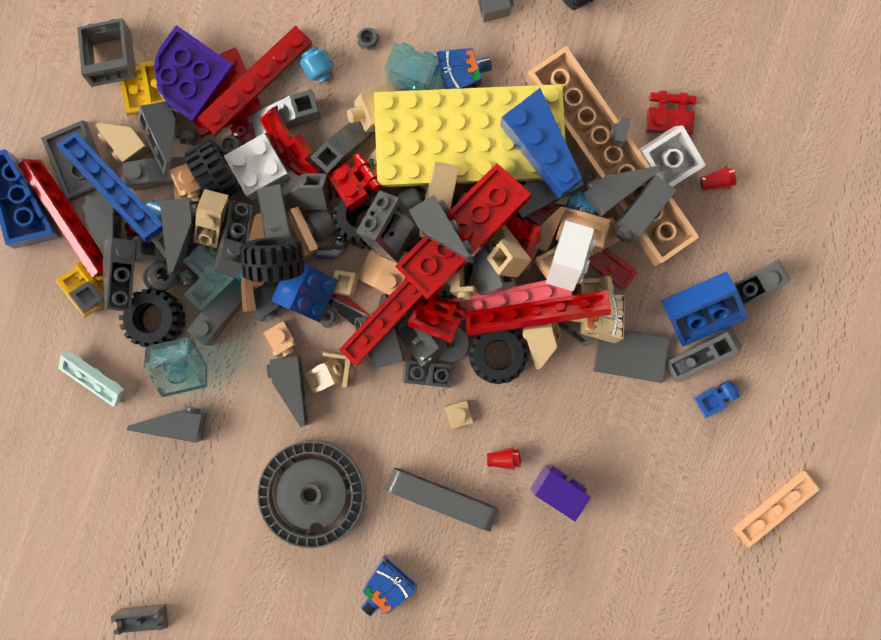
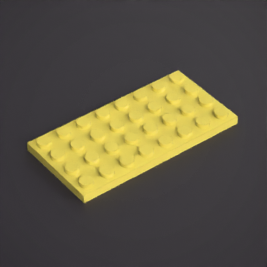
[374,84,566,187]

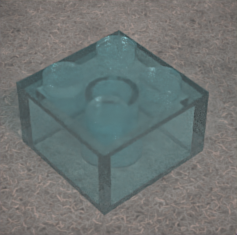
[384,42,439,91]
[144,336,208,397]

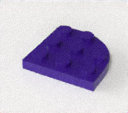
[154,25,234,123]

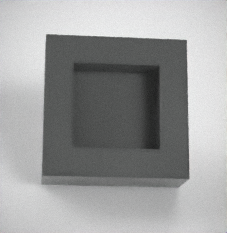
[609,117,631,147]
[69,281,104,314]

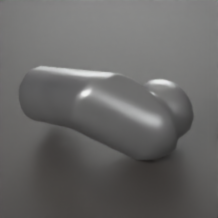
[316,236,348,259]

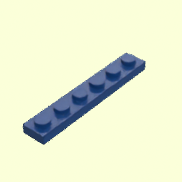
[57,132,163,242]

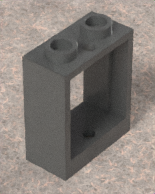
[77,18,136,87]
[611,176,676,243]
[356,191,418,263]

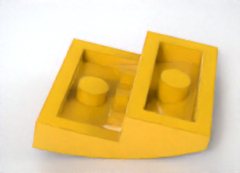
[120,61,170,116]
[56,261,105,318]

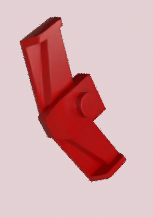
[260,105,332,184]

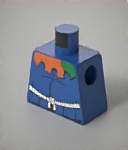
[436,48,492,89]
[361,555,417,616]

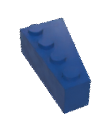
[500,88,582,199]
[0,149,61,249]

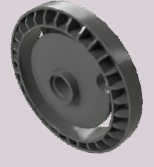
[257,440,365,548]

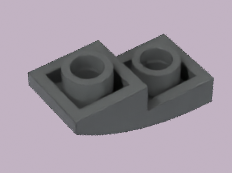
[402,360,453,388]

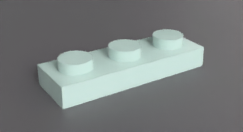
[58,350,124,407]

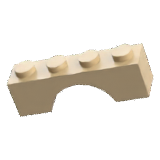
[457,192,531,278]

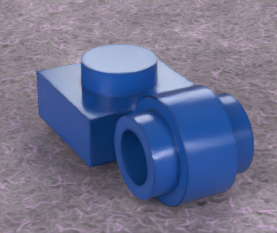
[693,380,740,418]

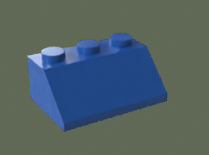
[661,271,748,347]

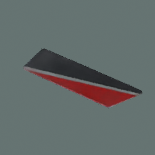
[328,294,370,326]

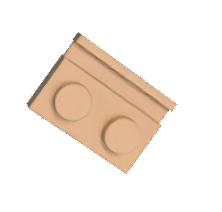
[289,207,318,260]
[556,207,611,252]

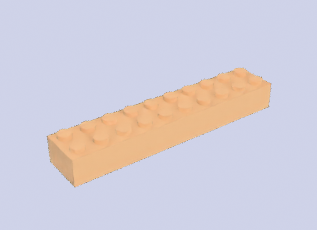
[526,46,699,266]

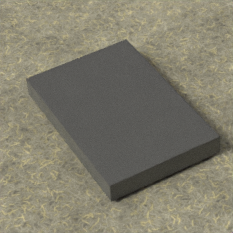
[41,120,101,201]
[593,330,670,383]

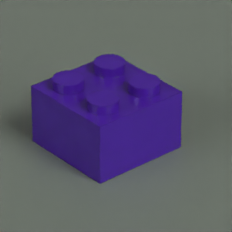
[530,465,591,522]

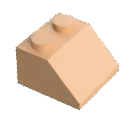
[358,249,408,296]

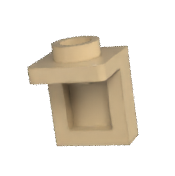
[447,267,478,300]
[576,276,614,296]

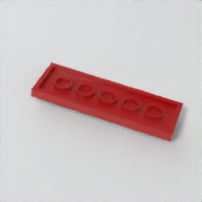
[395,163,532,301]

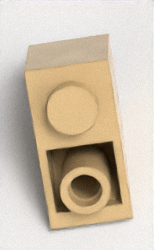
[95,123,152,164]
[194,189,228,248]
[523,323,562,370]

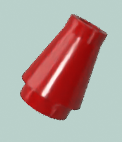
[700,166,737,190]
[487,447,521,470]

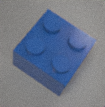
[271,263,339,322]

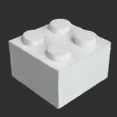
[639,125,706,187]
[224,133,291,201]
[546,221,596,291]

